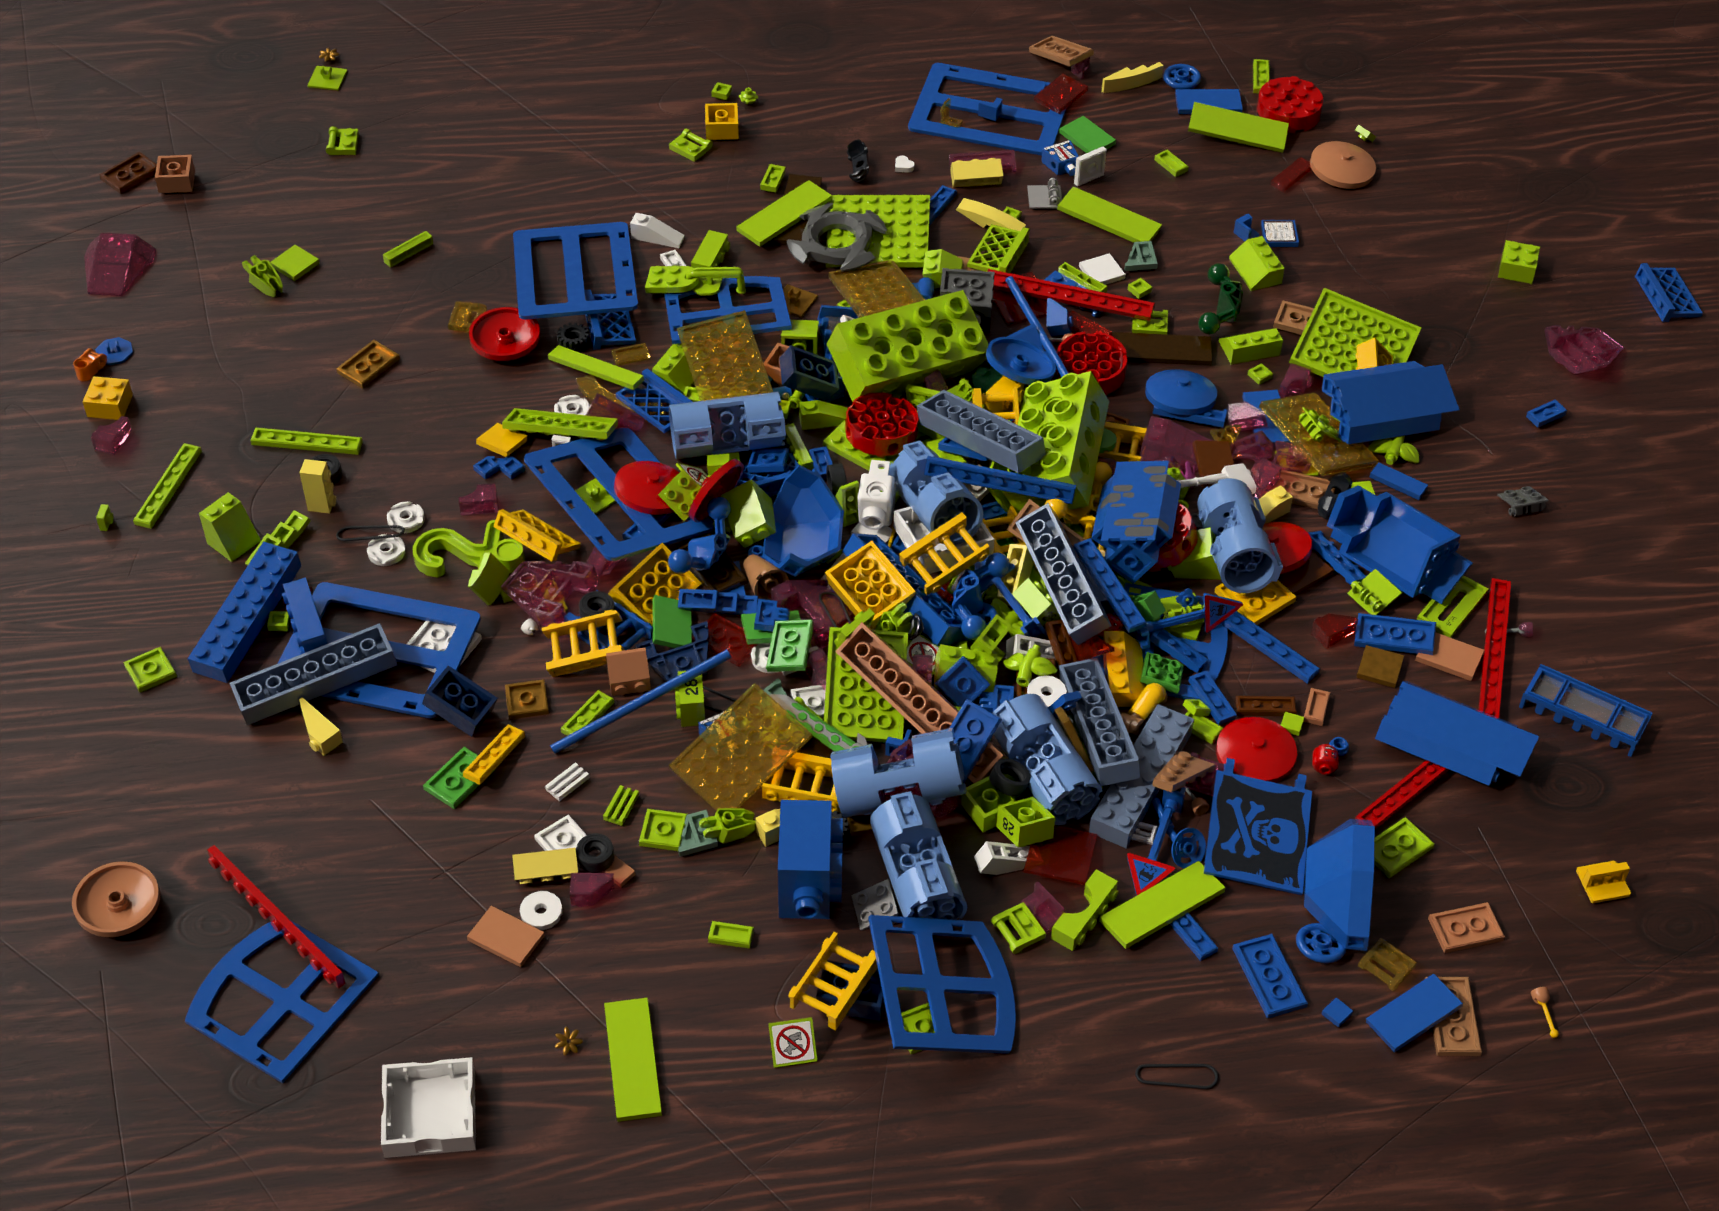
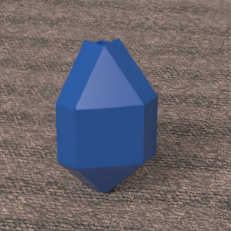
[762,465,844,577]
[1304,819,1375,951]

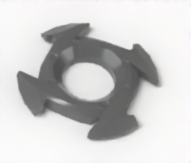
[787,203,887,272]

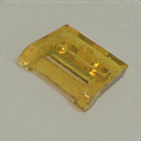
[448,301,487,332]
[1358,938,1416,991]

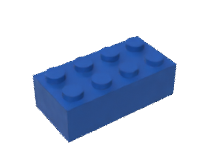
[282,577,328,654]

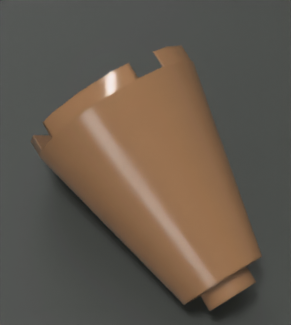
[743,554,789,600]

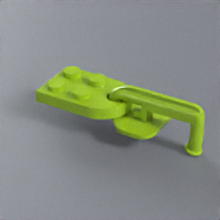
[645,265,746,296]

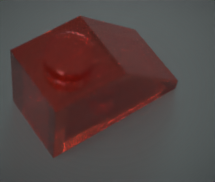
[1311,613,1358,649]

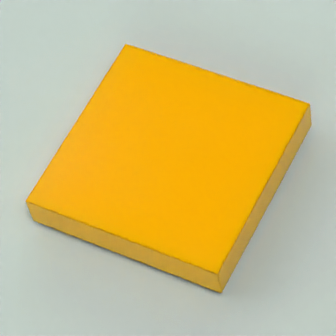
[476,423,528,457]

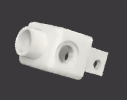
[858,460,896,530]

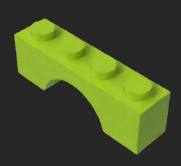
[1051,869,1119,951]

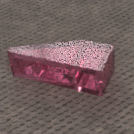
[585,393,645,431]

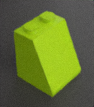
[781,320,819,355]
[720,479,776,548]
[199,492,261,562]
[1167,527,1221,580]

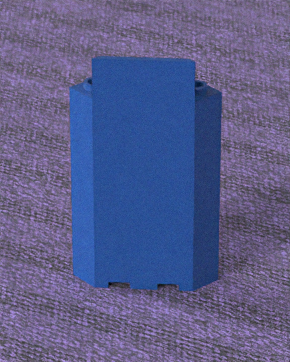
[1322,361,1459,444]
[1375,681,1539,785]

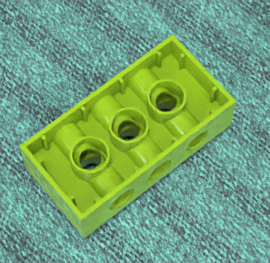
[827,290,989,402]
[1002,371,1109,513]

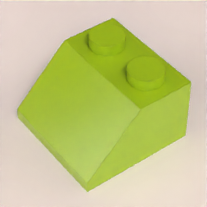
[922,249,963,289]

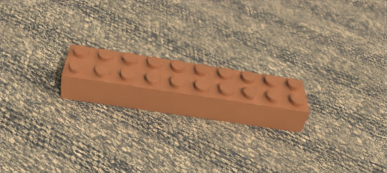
[835,622,1009,783]

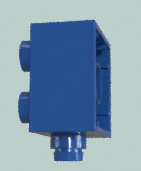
[778,800,843,919]

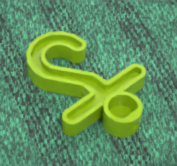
[413,520,525,577]

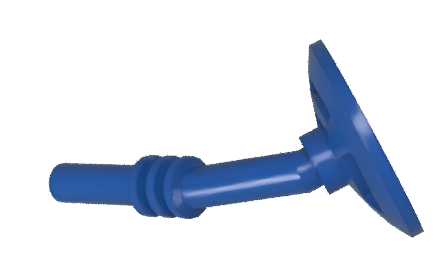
[1152,798,1206,869]

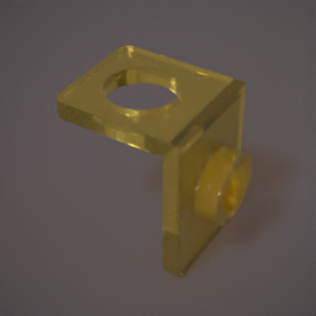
[940,98,963,127]
[1210,425,1242,445]

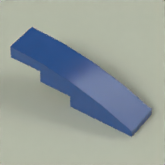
[678,589,759,616]

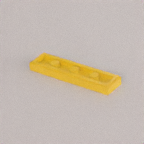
[463,724,525,785]

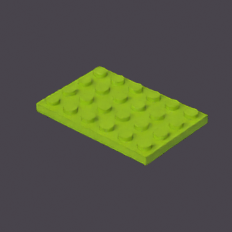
[824,627,908,742]

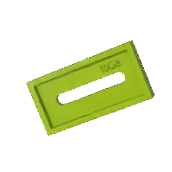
[1417,576,1488,638]

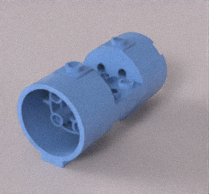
[669,392,786,459]
[888,441,983,545]
[1197,478,1283,593]
[992,694,1103,825]
[830,728,966,818]
[870,791,967,920]

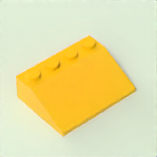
[825,541,916,630]
[608,543,702,627]

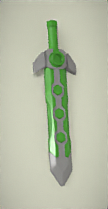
[769,694,867,752]

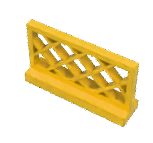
[493,509,581,561]

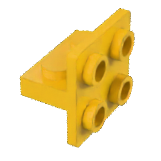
[1576,861,1631,903]

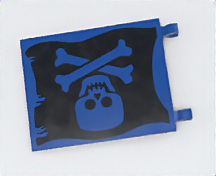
[1203,758,1312,895]

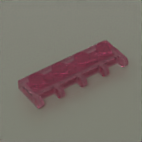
[949,150,1017,172]

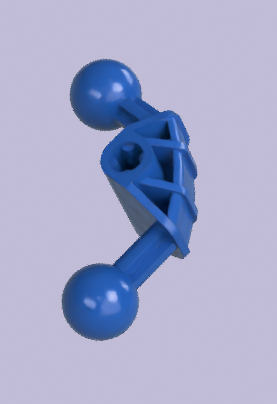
[668,497,731,574]
[952,553,1010,640]

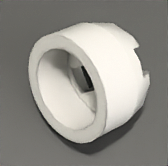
[521,618,538,635]

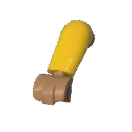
[1120,683,1168,737]

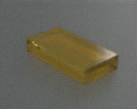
[611,343,650,366]

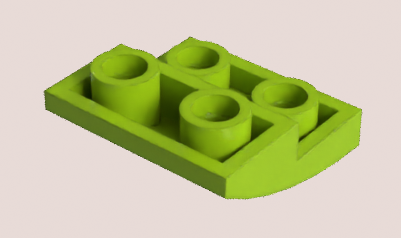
[468,552,510,605]

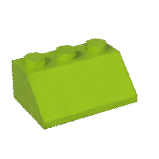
[1229,236,1285,291]
[1219,328,1283,364]
[652,342,711,394]
[934,644,998,697]

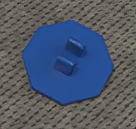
[95,337,133,365]

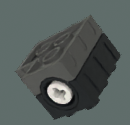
[940,268,995,333]

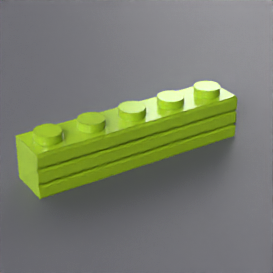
[383,231,433,268]
[1058,262,1107,293]
[785,423,813,470]

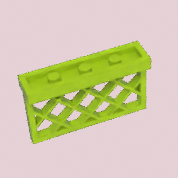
[967,224,1029,273]

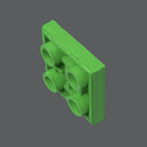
[1140,652,1184,694]

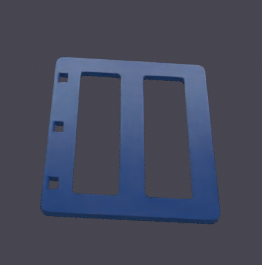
[908,63,1072,156]
[513,222,638,320]
[524,428,714,561]
[277,582,481,718]

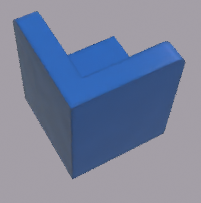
[978,98,1003,121]
[1234,214,1259,241]
[885,729,912,760]

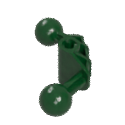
[1198,263,1243,335]

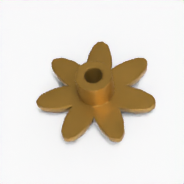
[319,48,340,62]
[555,1027,583,1056]

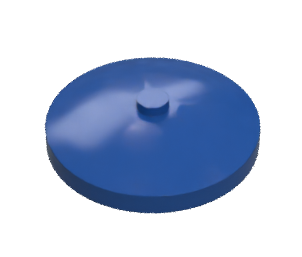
[986,337,1056,385]
[1145,369,1217,415]

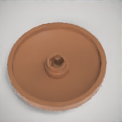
[1310,141,1376,189]
[72,862,160,937]

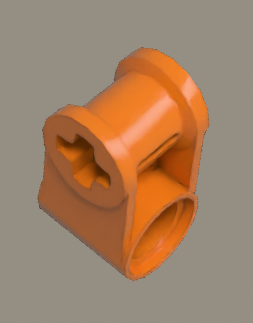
[73,348,107,381]

